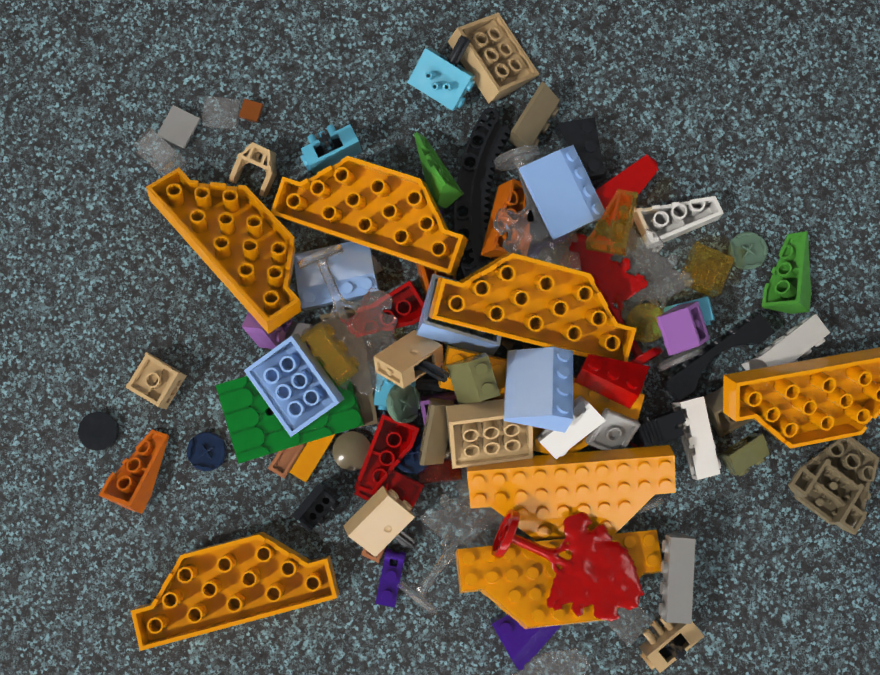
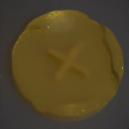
[626,303,664,343]

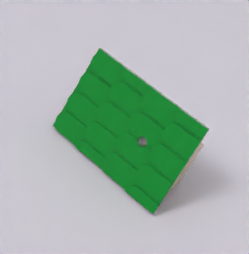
[215,350,365,464]

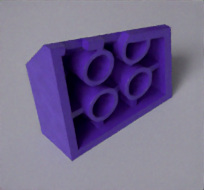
[490,611,561,672]

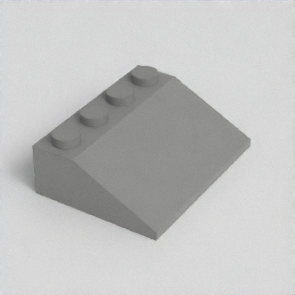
[659,531,696,624]

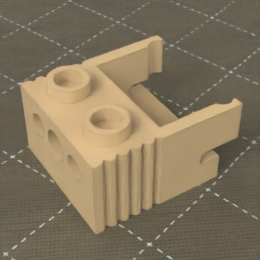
[126,352,187,409]

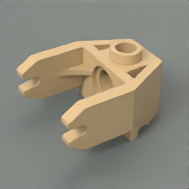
[229,142,277,197]

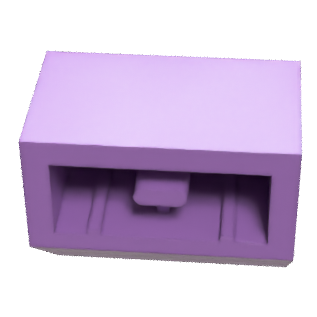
[657,301,710,355]
[242,311,293,349]

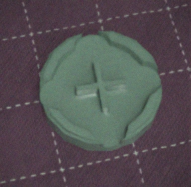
[727,232,768,270]
[386,385,421,423]

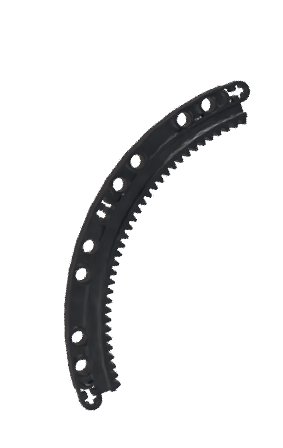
[454,107,544,352]

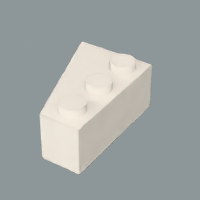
[536,396,606,459]

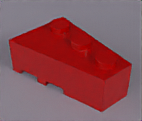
[574,354,650,409]

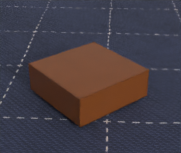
[239,98,263,123]

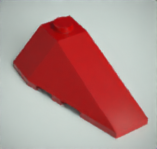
[343,280,425,338]
[354,410,420,495]

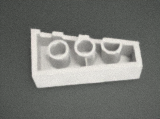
[632,196,724,249]
[741,314,830,371]
[671,396,721,480]

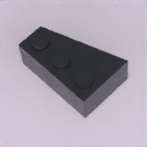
[554,117,605,181]

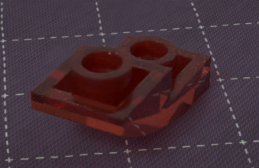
[419,460,462,484]

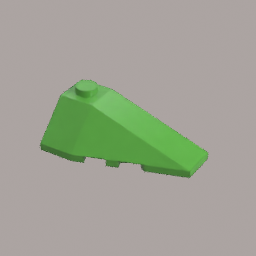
[414,132,464,208]
[762,231,811,314]

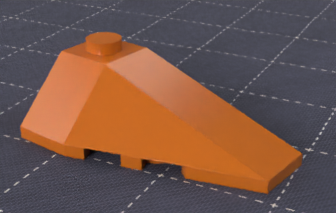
[99,430,169,514]

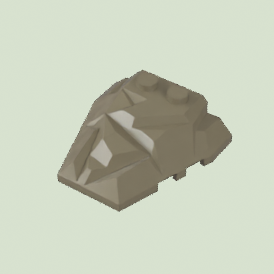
[788,437,879,535]

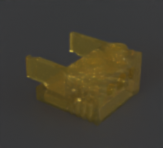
[678,241,735,298]

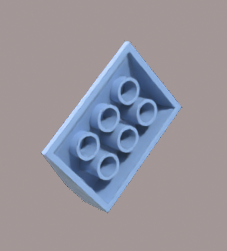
[519,145,607,240]
[294,242,381,311]
[416,274,501,356]
[244,334,344,437]
[503,347,573,433]

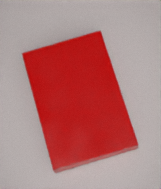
[354,469,424,511]

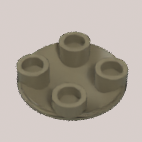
[333,431,371,471]

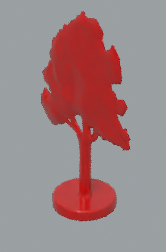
[556,233,664,365]
[491,509,645,621]

